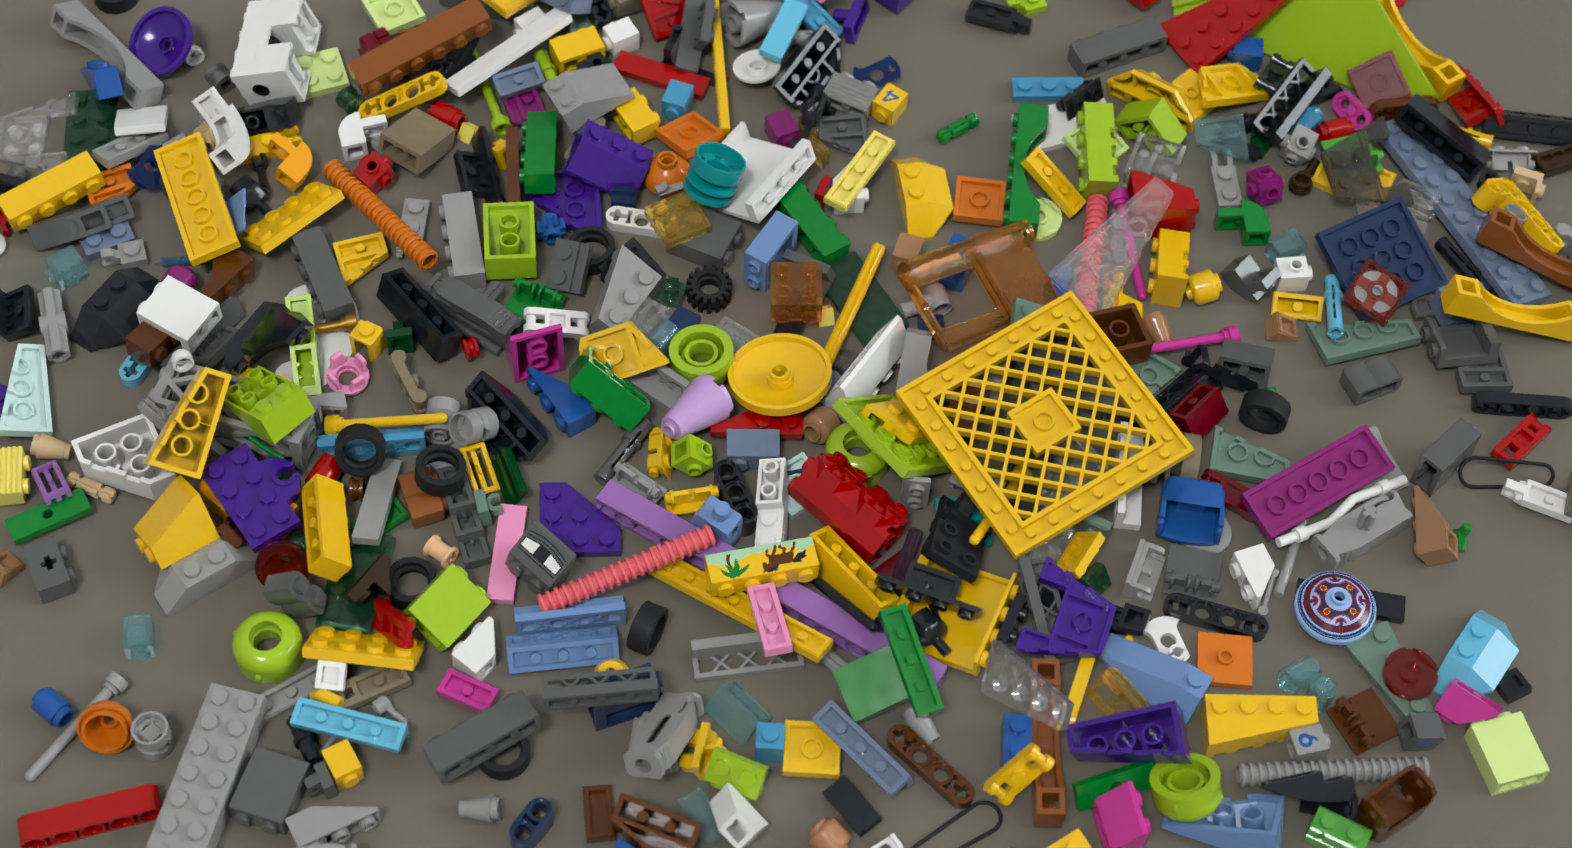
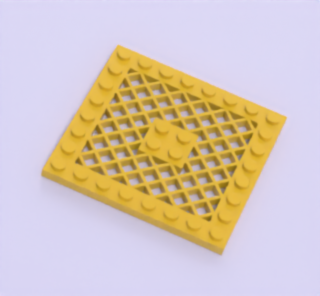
[896,291,1195,560]

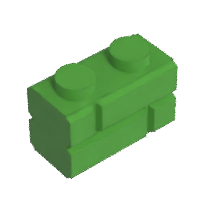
[1303,806,1373,848]

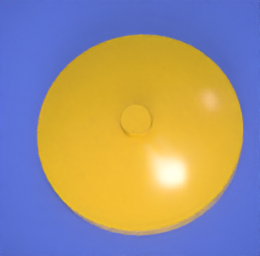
[727,333,832,416]

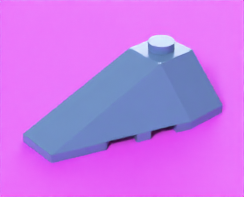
[1100,633,1214,726]
[1162,793,1285,848]

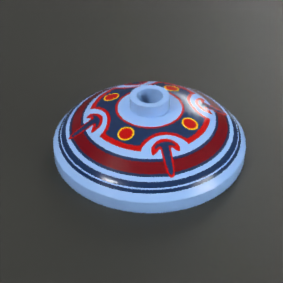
[1294,571,1376,645]

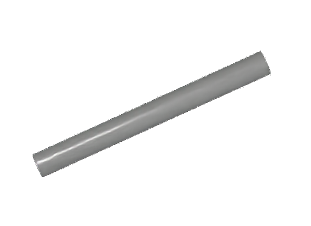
[1273,519,1309,598]

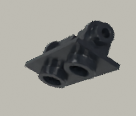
[1055,77,1104,121]

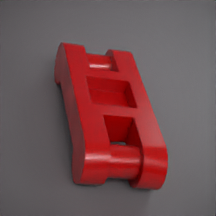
[1490,413,1552,471]
[373,598,416,649]

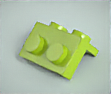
[703,746,769,801]

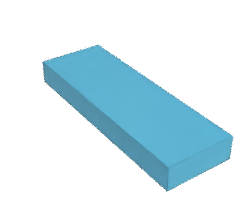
[758,0,809,64]

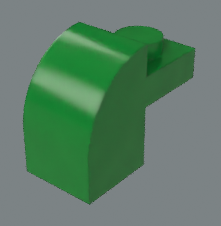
[1213,200,1271,247]

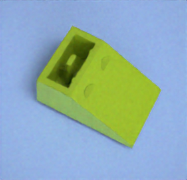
[223,366,315,445]

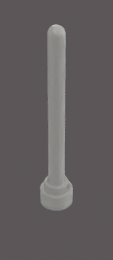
[24,671,129,782]

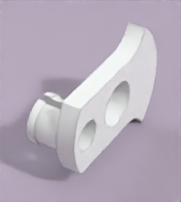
[1144,616,1190,662]

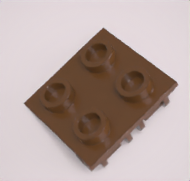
[1325,687,1399,756]

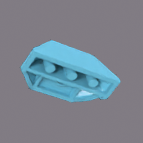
[1428,610,1519,697]

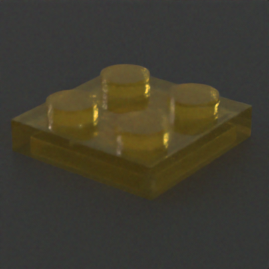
[644,191,712,250]

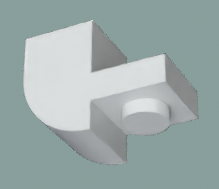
[339,111,388,162]

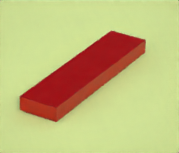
[614,50,711,101]

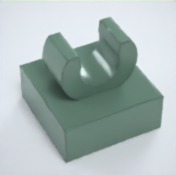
[473,488,504,527]

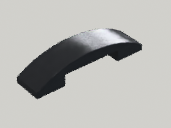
[1040,586,1152,636]

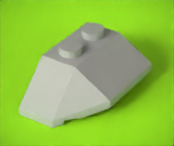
[154,531,265,617]

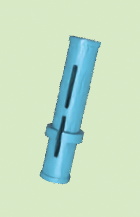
[1323,274,1344,339]

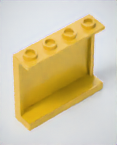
[896,554,1020,676]

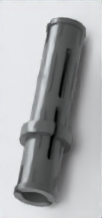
[593,417,653,486]

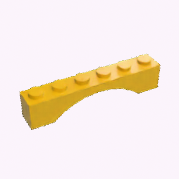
[1379,0,1466,103]
[1440,274,1572,342]

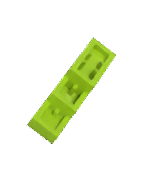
[285,294,322,397]

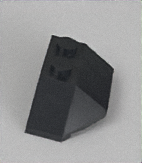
[772,22,841,106]
[70,267,158,353]
[465,371,549,463]

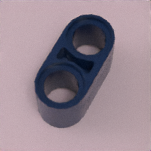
[509,797,553,848]

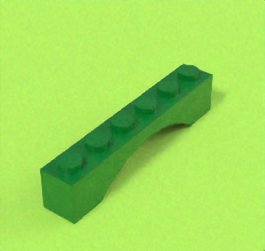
[1002,103,1049,239]

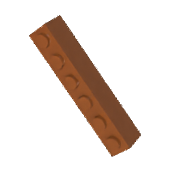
[347,0,492,97]

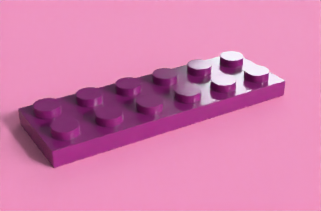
[1239,424,1395,542]

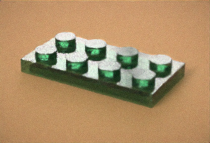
[63,90,120,172]
[315,529,396,634]

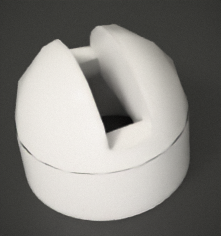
[185,44,205,66]
[171,349,194,372]

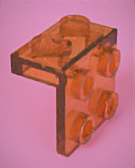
[770,262,823,323]

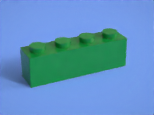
[519,111,558,194]
[773,180,850,267]

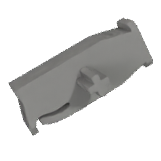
[1310,489,1413,571]
[624,692,705,779]

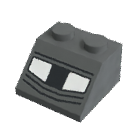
[505,519,577,595]

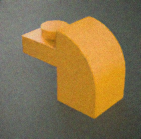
[267,132,312,193]

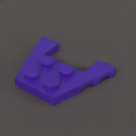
[1014,557,1117,658]

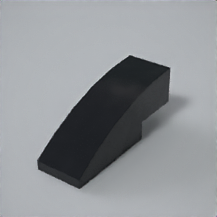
[1261,770,1357,802]

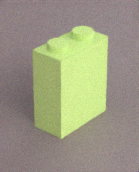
[1464,711,1550,796]

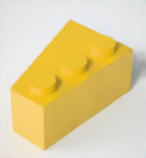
[1146,228,1190,308]

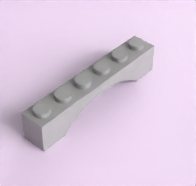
[49,0,164,110]

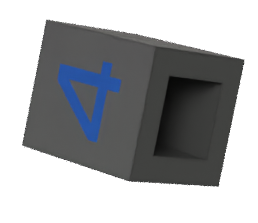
[1396,713,1446,751]

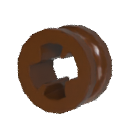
[349,477,365,501]

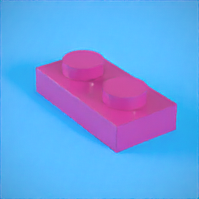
[436,668,500,713]

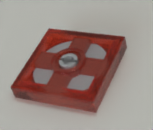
[1341,257,1410,327]

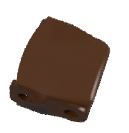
[1357,764,1438,843]

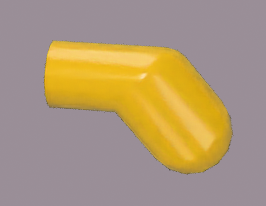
[309,689,344,707]

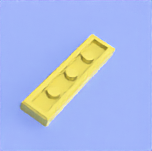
[824,130,895,213]

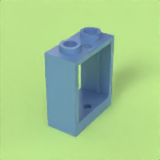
[743,211,798,293]

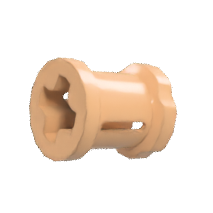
[423,534,459,568]

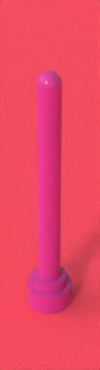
[1108,188,1147,301]
[1150,325,1240,354]

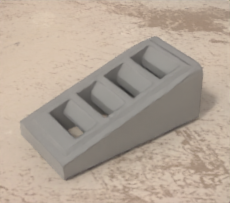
[308,390,349,419]

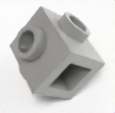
[1278,123,1319,166]

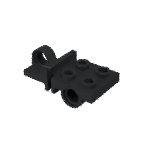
[921,491,991,584]

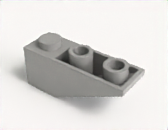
[285,806,382,847]

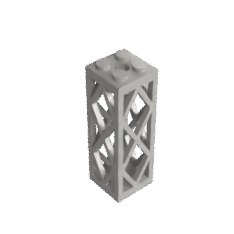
[148,358,324,472]

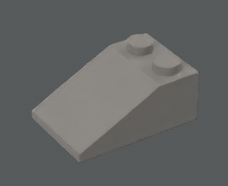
[542,63,635,134]

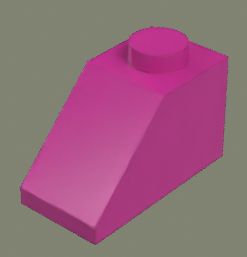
[1434,677,1504,725]

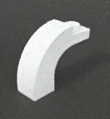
[191,86,250,175]

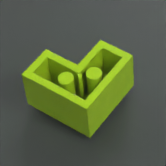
[1114,97,1187,156]

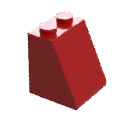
[1126,170,1200,240]

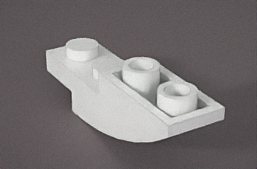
[755,457,788,546]

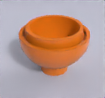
[644,151,691,197]
[76,701,134,754]

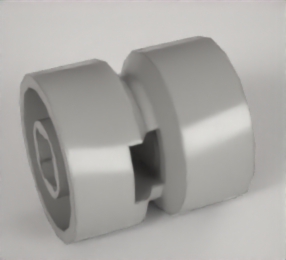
[423,396,461,445]
[448,406,499,446]
[131,711,175,761]

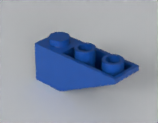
[81,59,124,100]
[526,367,596,438]

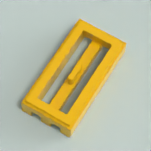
[458,442,501,499]

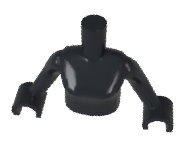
[788,84,836,149]
[225,153,272,216]
[874,602,952,657]

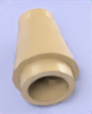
[30,433,73,460]

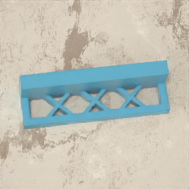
[289,697,411,754]

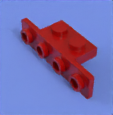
[1447,64,1505,128]

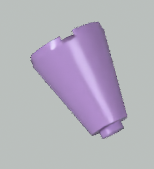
[661,374,733,440]

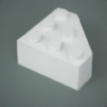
[71,414,176,500]

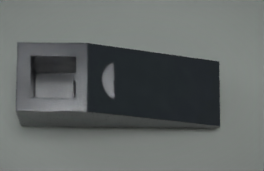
[237,96,301,134]

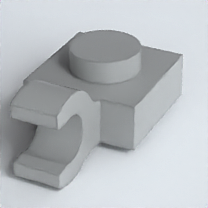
[100,239,148,269]

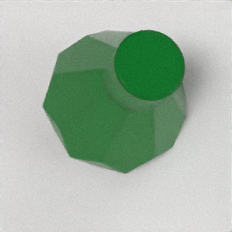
[1453,522,1473,552]

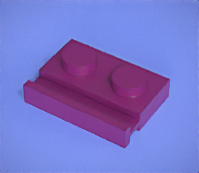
[502,89,545,126]

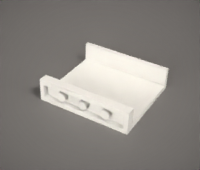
[687,121,816,224]

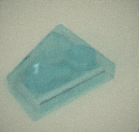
[1194,114,1249,161]

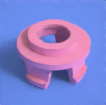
[326,351,370,396]

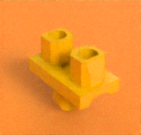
[679,722,728,781]

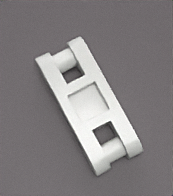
[523,307,590,341]

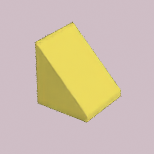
[457,122,479,145]
[815,305,835,327]

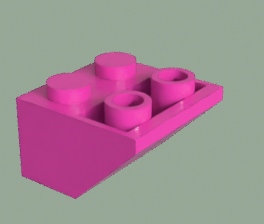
[1091,781,1151,848]

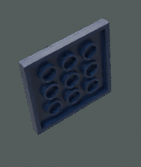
[1314,196,1449,322]

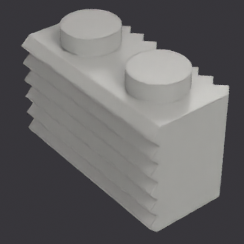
[824,71,879,121]

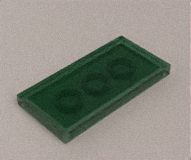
[826,251,909,348]

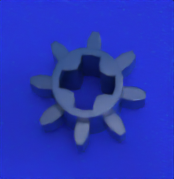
[535,213,566,244]

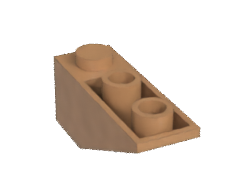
[1412,485,1458,567]

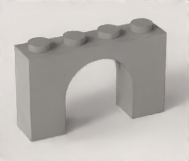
[895,328,1007,414]

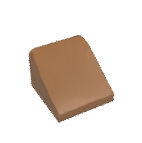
[1264,311,1298,342]
[0,550,25,588]

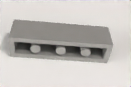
[438,191,487,288]

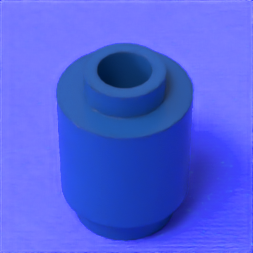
[31,687,75,728]

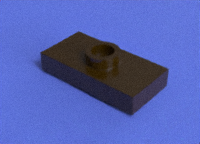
[1531,143,1572,179]

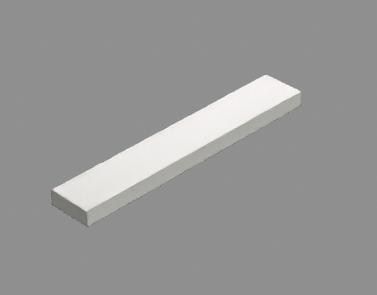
[447,8,573,97]

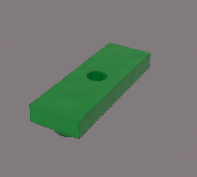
[4,487,93,546]
[1072,763,1154,812]

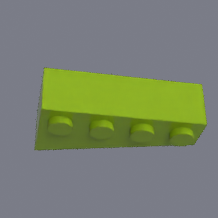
[1076,102,1119,203]

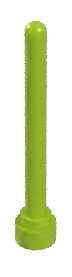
[473,48,512,137]

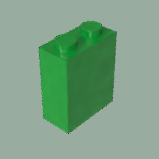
[832,645,909,724]

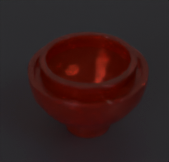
[254,541,310,586]

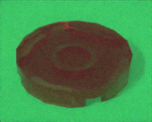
[1382,648,1439,701]

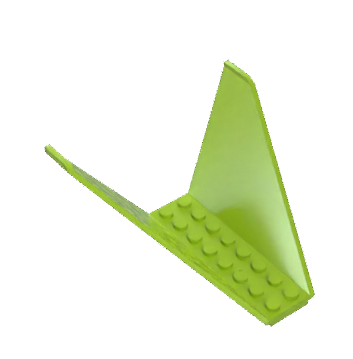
[1172,0,1438,99]

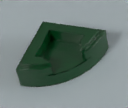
[1249,129,1274,160]

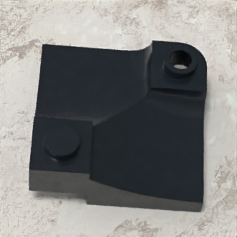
[221,301,315,375]

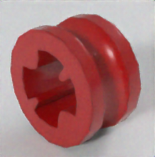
[460,335,481,361]

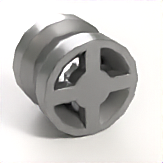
[205,63,235,94]

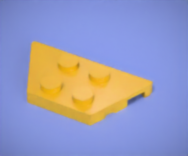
[1197,62,1270,108]
[579,321,670,379]
[861,399,929,446]

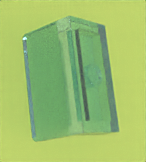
[705,681,774,745]

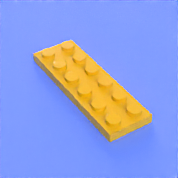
[153,131,241,267]

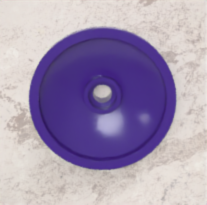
[129,6,193,77]

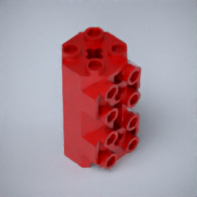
[787,451,908,565]

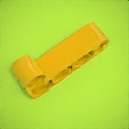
[1471,178,1564,254]

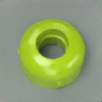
[669,324,734,386]
[825,422,889,487]
[232,610,304,684]
[1149,753,1224,822]

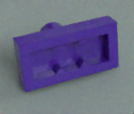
[832,0,869,44]

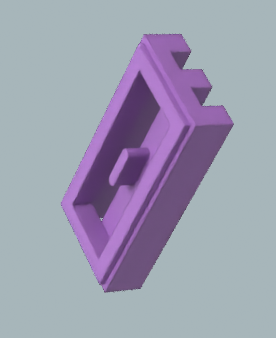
[31,460,73,506]

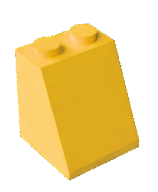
[133,475,220,570]

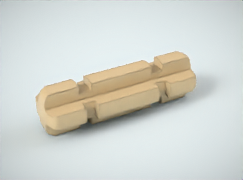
[66,471,117,504]

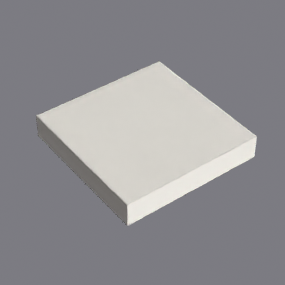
[114,105,168,136]

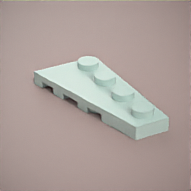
[0,343,53,437]

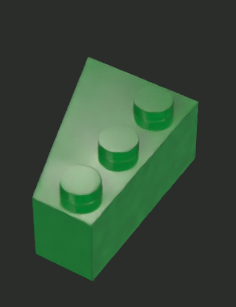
[569,345,650,432]

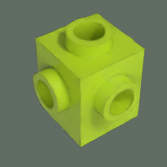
[671,433,713,477]

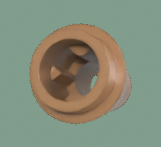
[1142,311,1172,343]

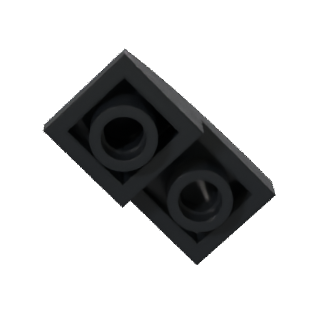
[822,776,882,838]

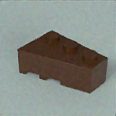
[610,792,702,848]

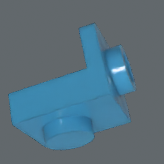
[1291,105,1324,131]

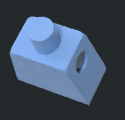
[689,495,743,547]

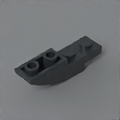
[417,37,481,104]

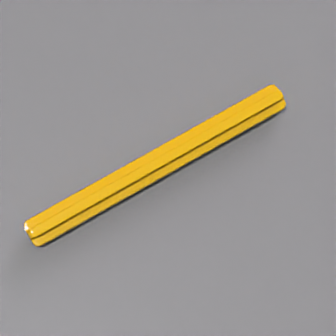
[824,243,885,365]

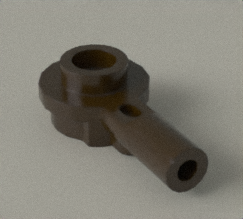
[1288,158,1320,195]

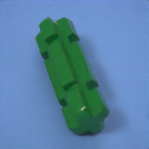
[936,112,980,144]

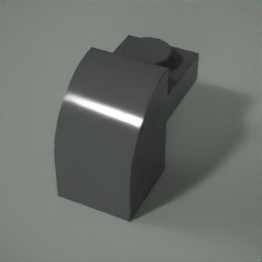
[1220,254,1282,302]

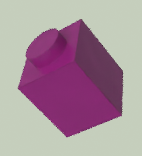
[764,108,800,148]

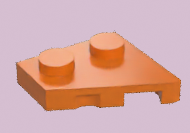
[87,163,139,204]

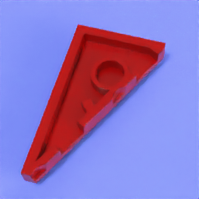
[710,410,803,439]

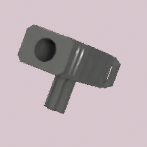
[425,272,522,350]

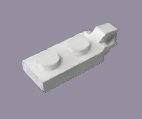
[1501,478,1572,524]

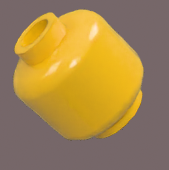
[1185,269,1223,306]

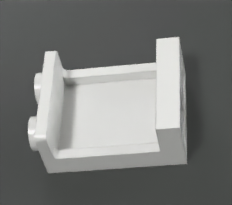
[136,275,223,354]

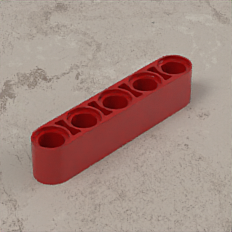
[16,784,162,848]

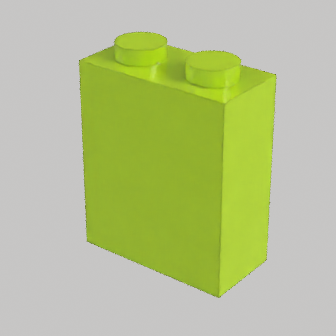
[402,563,491,652]

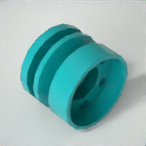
[683,142,746,208]

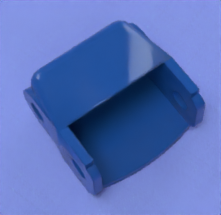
[1155,476,1225,546]

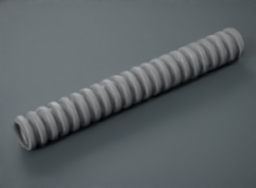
[1236,756,1430,788]

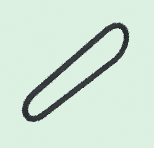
[1458,456,1555,489]
[912,800,1003,848]

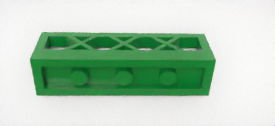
[878,603,944,718]

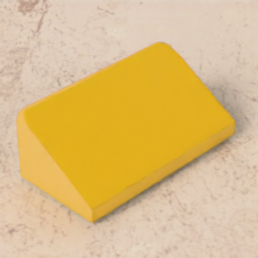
[1270,291,1324,322]

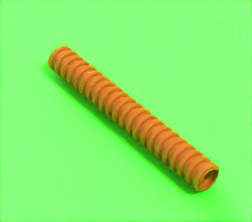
[322,159,438,270]

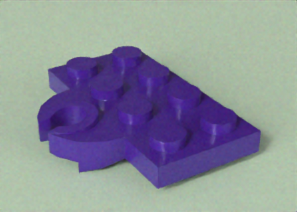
[201,443,302,554]

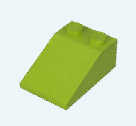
[483,201,537,280]

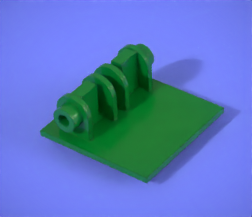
[505,277,567,327]

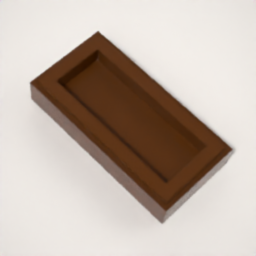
[582,784,615,843]

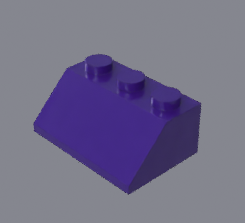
[564,119,654,194]

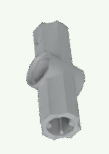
[37,287,71,363]

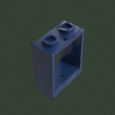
[586,662,663,732]

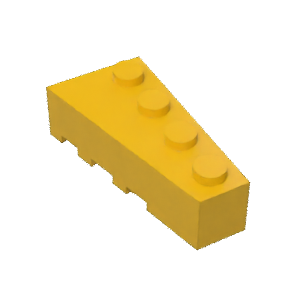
[142,367,232,479]
[1199,694,1319,758]

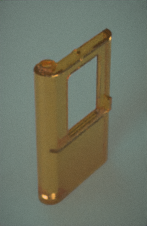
[897,220,1060,353]

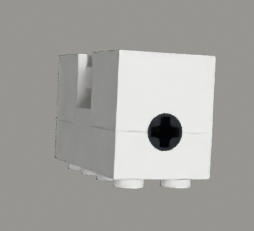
[230,0,322,105]

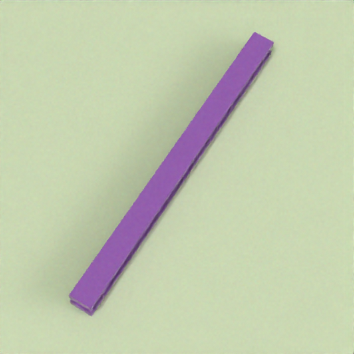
[596,479,948,689]

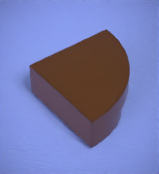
[216,516,243,549]

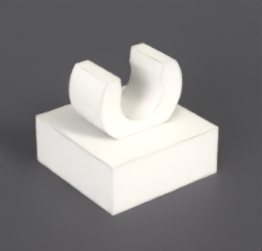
[315,660,348,691]

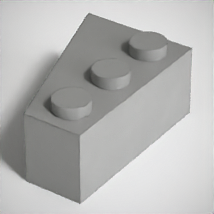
[590,245,662,332]

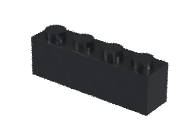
[1394,93,1493,181]
[376,267,463,362]

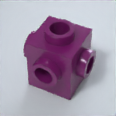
[1246,165,1284,205]

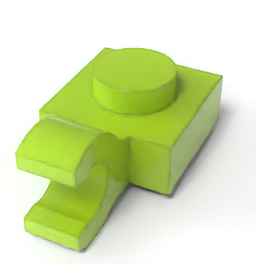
[1005,0,1048,17]

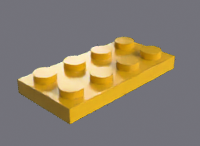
[238,182,345,254]
[302,626,425,671]

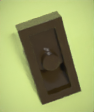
[343,554,391,604]

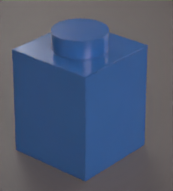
[1226,37,1263,72]

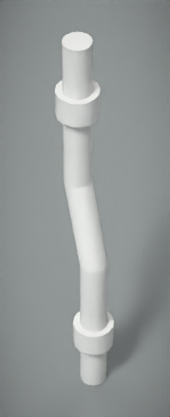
[1275,475,1408,548]

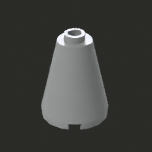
[720,0,783,47]

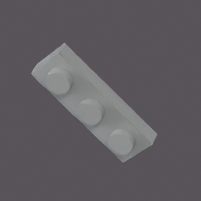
[92,131,169,169]

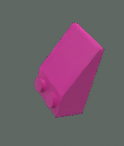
[505,323,565,383]

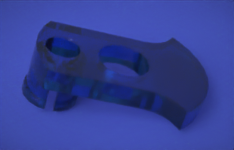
[853,56,901,88]
[126,145,161,190]

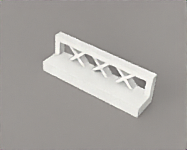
[1113,421,1144,531]

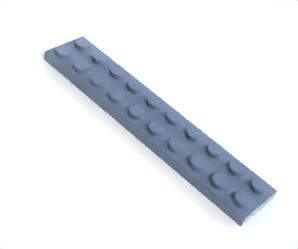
[1372,119,1552,305]

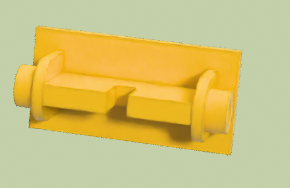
[646,423,676,480]
[664,484,719,516]

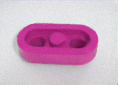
[1332,91,1374,133]

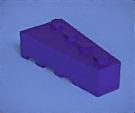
[1065,701,1192,764]

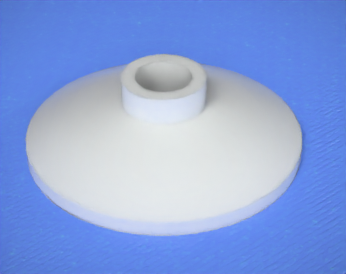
[733,49,781,84]

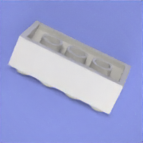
[821,314,906,422]

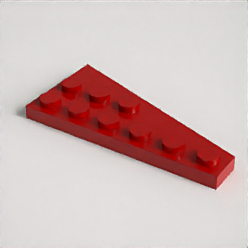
[1160,0,1289,74]

